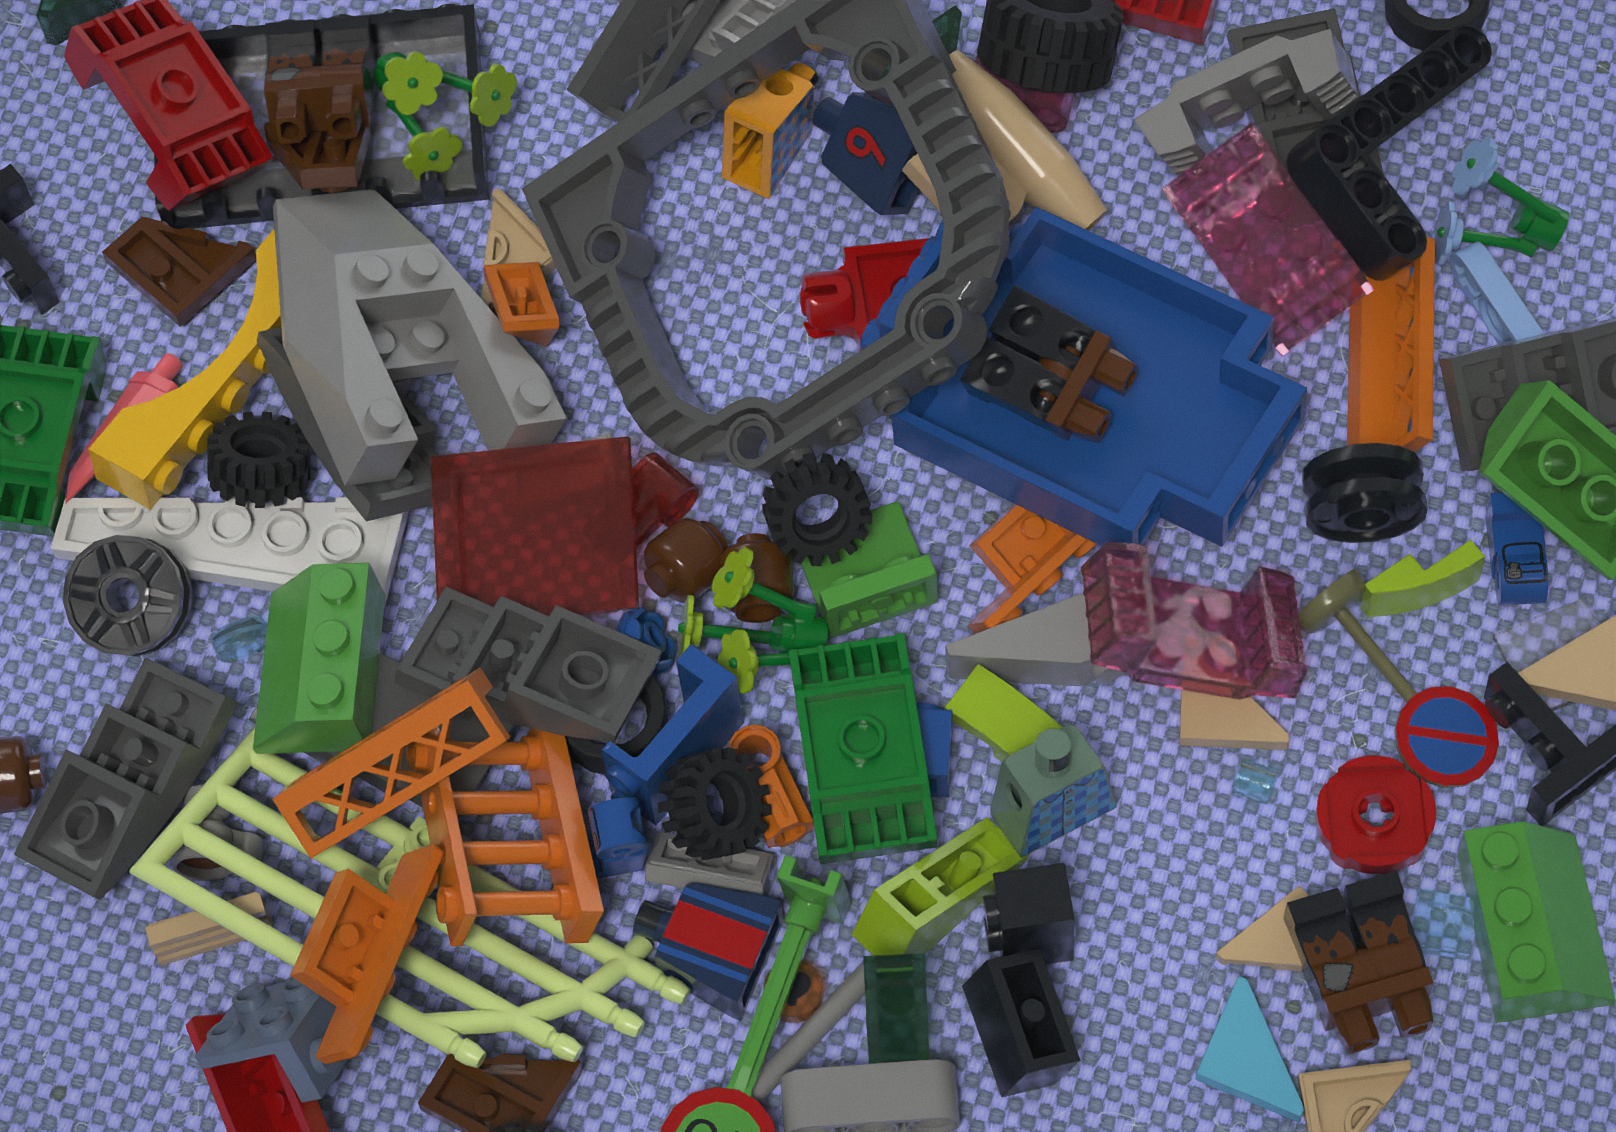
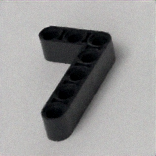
[1286,24,1492,281]

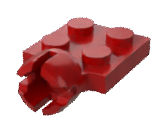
[800,238,929,351]

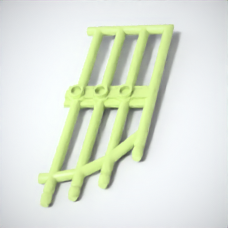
[129,725,691,1068]

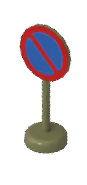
[1294,569,1499,788]

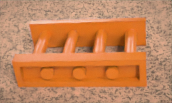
[406,726,604,947]

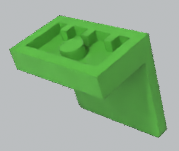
[801,502,938,639]

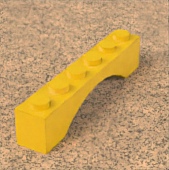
[88,229,281,510]

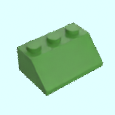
[1479,380,1616,580]
[253,562,386,754]
[1457,821,1616,1023]

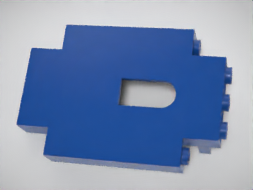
[860,207,1307,561]

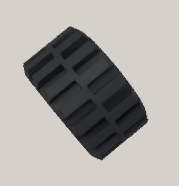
[977,0,1124,93]

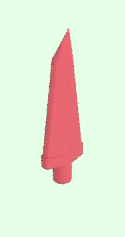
[65,353,183,504]

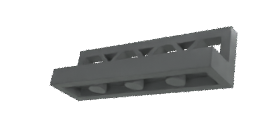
[566,0,721,123]

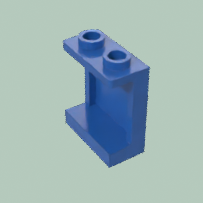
[601,644,744,826]

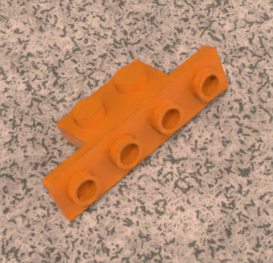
[967,504,1096,634]
[290,844,444,1065]

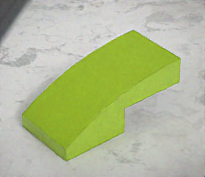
[1360,539,1485,617]
[944,664,1063,762]

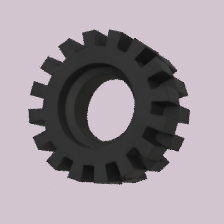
[207,411,310,508]
[762,453,872,566]
[658,747,771,860]

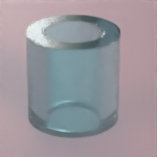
[1232,759,1279,805]

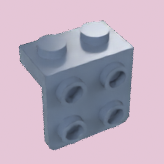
[195,977,348,1103]

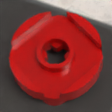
[1315,755,1436,874]

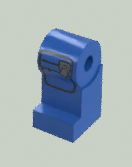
[1485,493,1548,605]
[584,797,648,878]

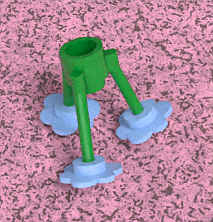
[1435,136,1569,266]

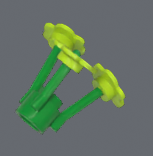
[373,51,517,181]
[678,547,828,694]

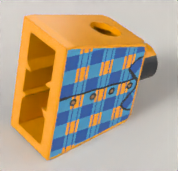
[722,63,819,199]

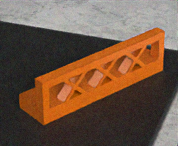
[1347,237,1435,452]
[272,667,510,858]

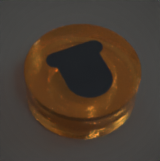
[764,961,824,1023]

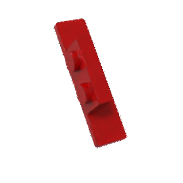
[186,1014,330,1132]

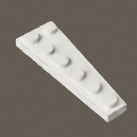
[51,497,409,609]

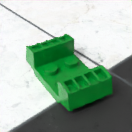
[0,324,107,537]
[788,633,937,865]

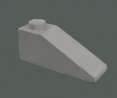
[945,584,1134,686]

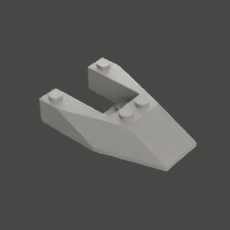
[273,190,567,486]

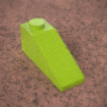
[851,817,1029,975]

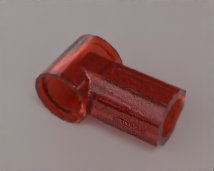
[584,452,699,565]

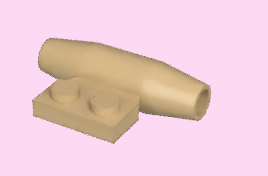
[902,49,1108,231]

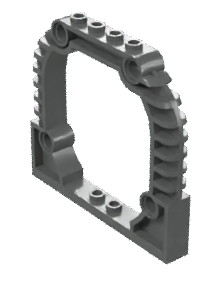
[522,0,1011,480]

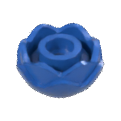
[615,607,677,675]

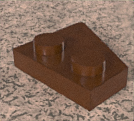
[264,122,371,193]
[102,216,256,327]
[418,1054,583,1132]

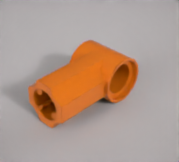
[728,725,814,848]

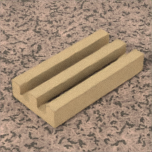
[145,892,273,966]

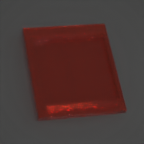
[430,436,639,616]

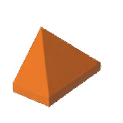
[484,262,559,347]

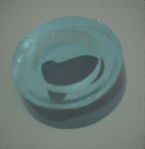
[210,617,267,663]

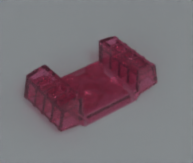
[1161,123,1374,356]
[1081,542,1307,700]

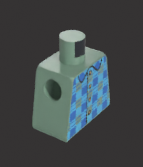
[990,725,1117,858]

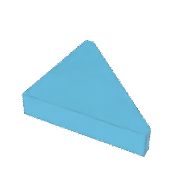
[1195,976,1304,1123]

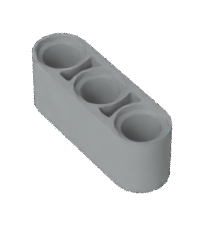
[781,1060,960,1132]

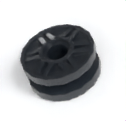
[1302,443,1428,543]
[63,535,193,656]

